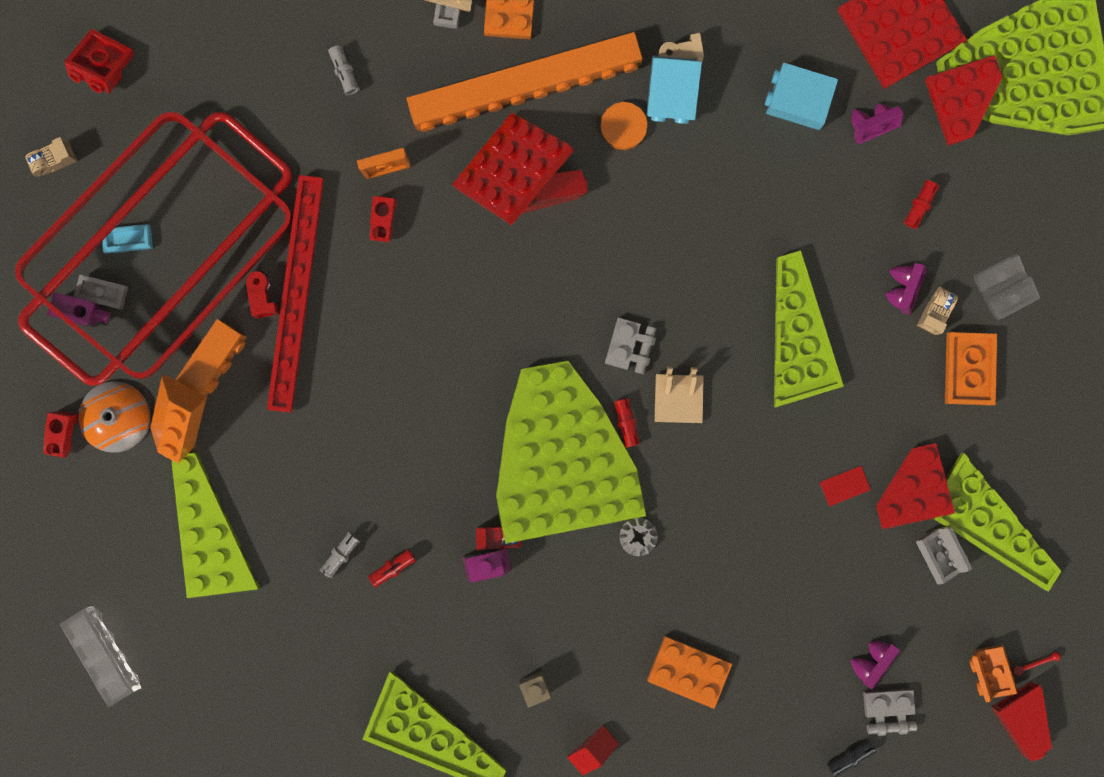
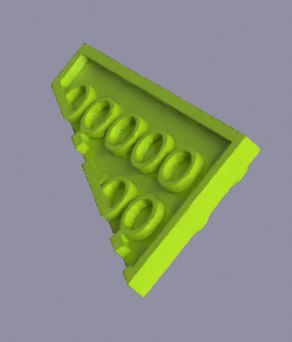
[774,250,844,408]
[171,453,260,598]
[934,453,1061,592]
[362,670,506,777]

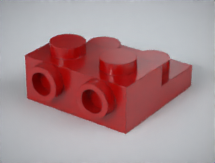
[64,28,134,94]

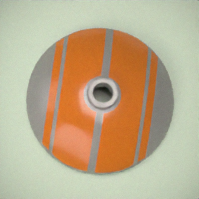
[78,381,151,452]

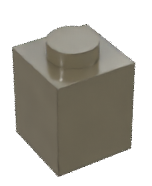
[519,670,551,708]

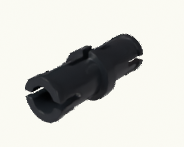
[827,739,876,777]

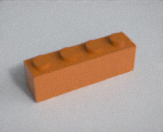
[176,319,246,396]

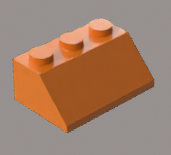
[151,374,207,464]

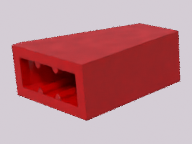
[522,169,588,214]
[991,681,1052,761]

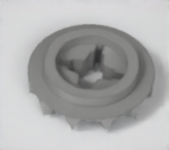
[619,518,658,556]

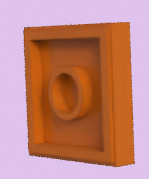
[357,148,411,179]

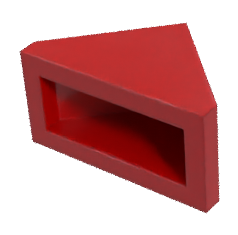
[567,725,619,775]

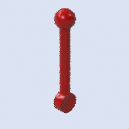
[1012,652,1061,676]

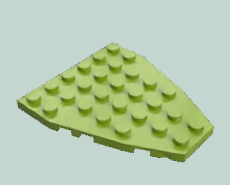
[936,0,1104,135]
[496,361,646,544]

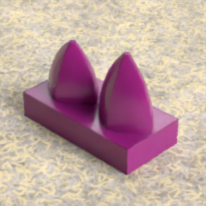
[851,103,903,145]
[885,263,927,315]
[851,641,901,690]

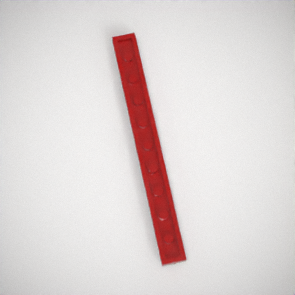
[267,175,324,413]

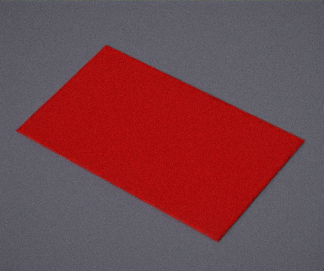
[819,466,871,507]

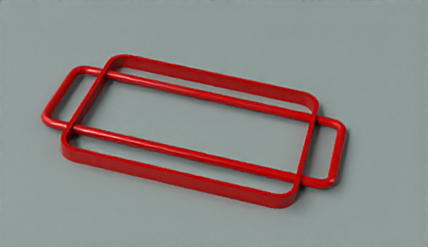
[15,112,292,386]

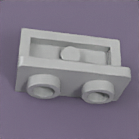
[916,526,972,585]

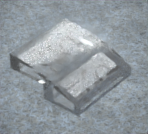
[973,254,1040,320]

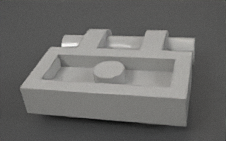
[604,318,656,374]
[863,688,917,736]

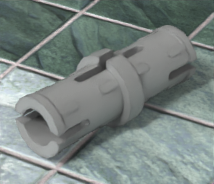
[328,45,360,95]
[320,531,361,578]

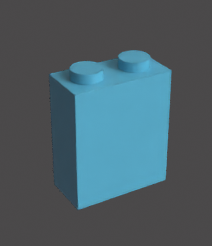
[647,56,702,124]
[764,63,838,130]

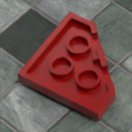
[925,55,1002,146]
[876,443,955,530]

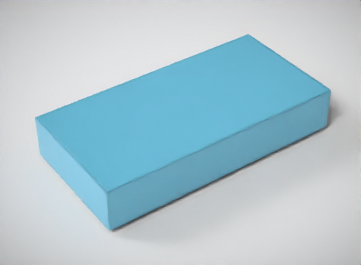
[102,224,153,254]

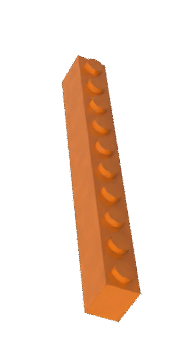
[406,32,642,132]

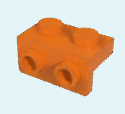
[969,645,1018,703]

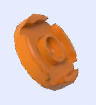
[600,102,648,150]

